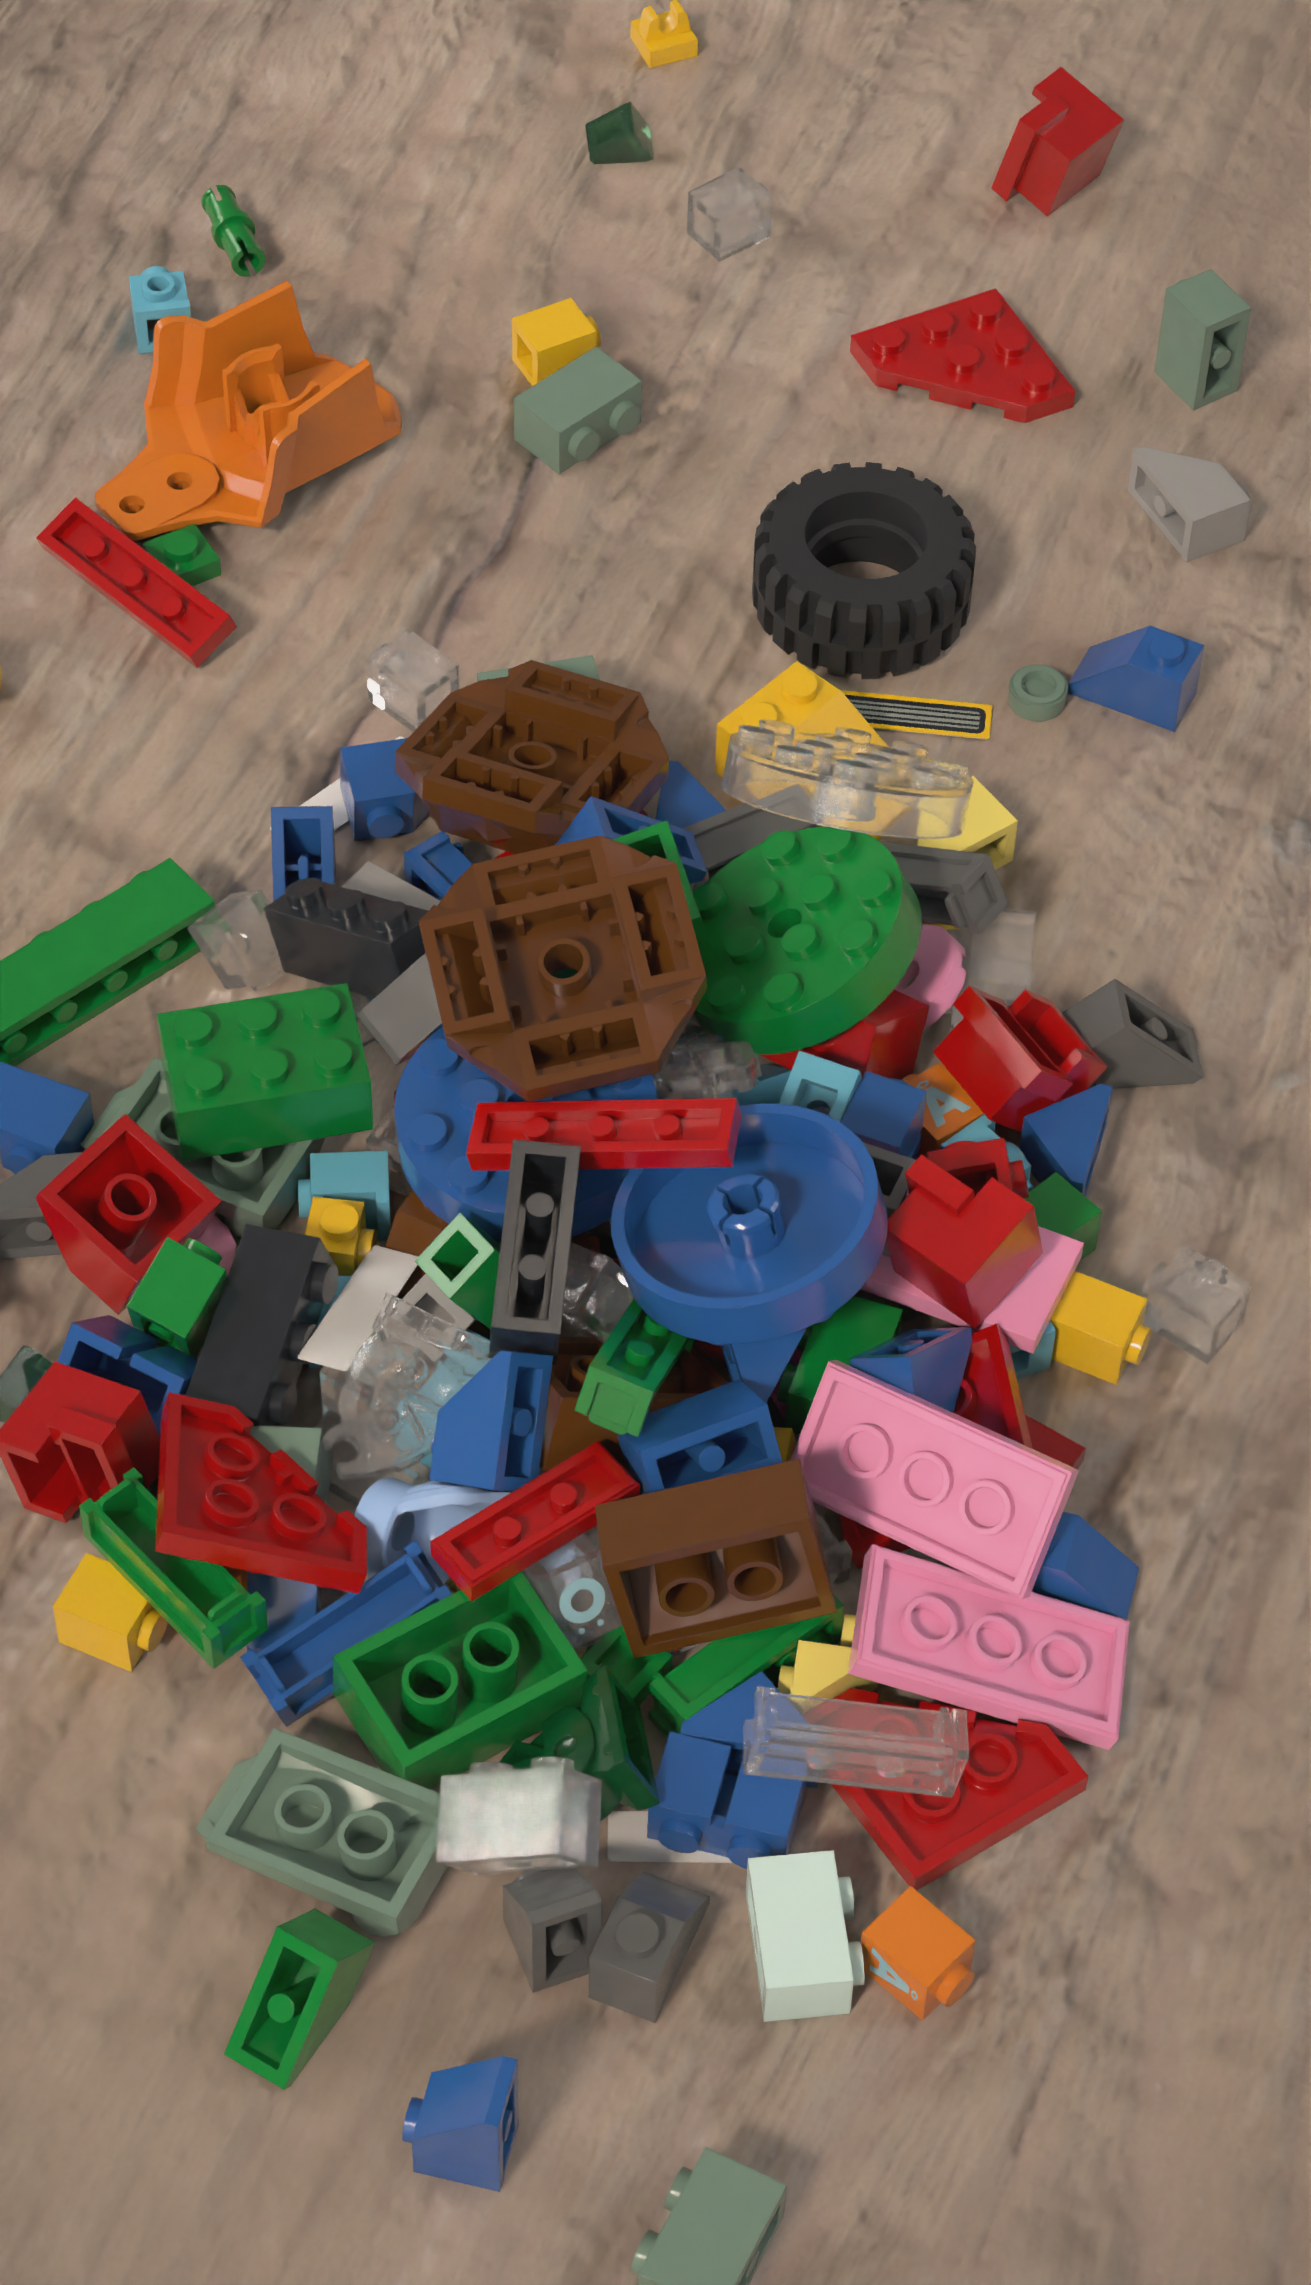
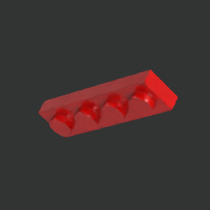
[36,497,237,668]
[466,1098,742,1171]

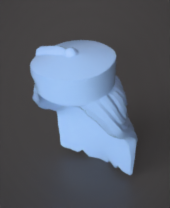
[354,1477,583,1621]

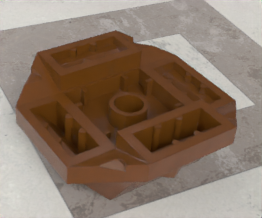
[395,660,669,854]
[418,835,707,1102]

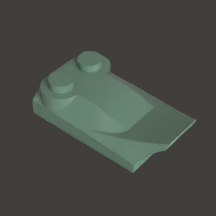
[80,1057,325,1237]
[195,1728,465,1937]

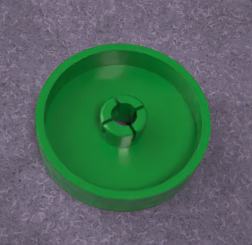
[693,826,922,1055]

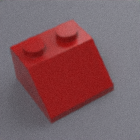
[36,1114,222,1315]

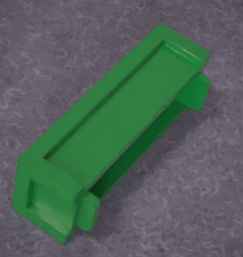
[574,1298,696,1437]
[79,1467,268,1669]
[648,1595,844,1739]

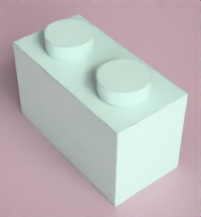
[745,1850,865,2022]

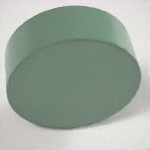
[1008,665,1068,722]

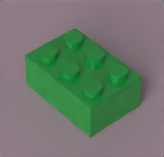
[157,983,373,1161]
[333,1571,588,1790]

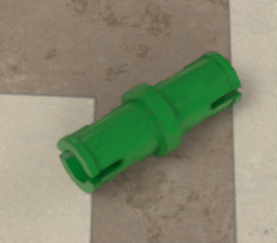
[201,185,266,277]

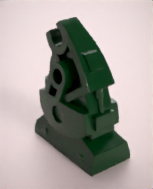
[466,1665,660,1858]

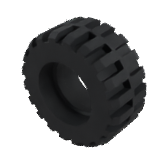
[752,462,976,679]

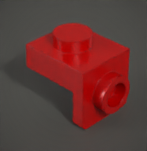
[927,1137,1029,1199]

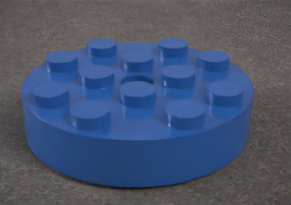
[394,1026,657,1242]
[611,1104,888,1345]

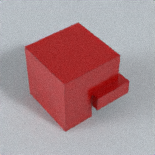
[991,67,1124,216]
[933,986,1108,1132]
[759,989,930,1080]
[886,1154,1043,1329]
[0,1361,160,1523]

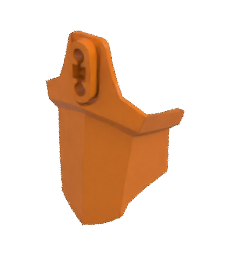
[94,280,402,541]

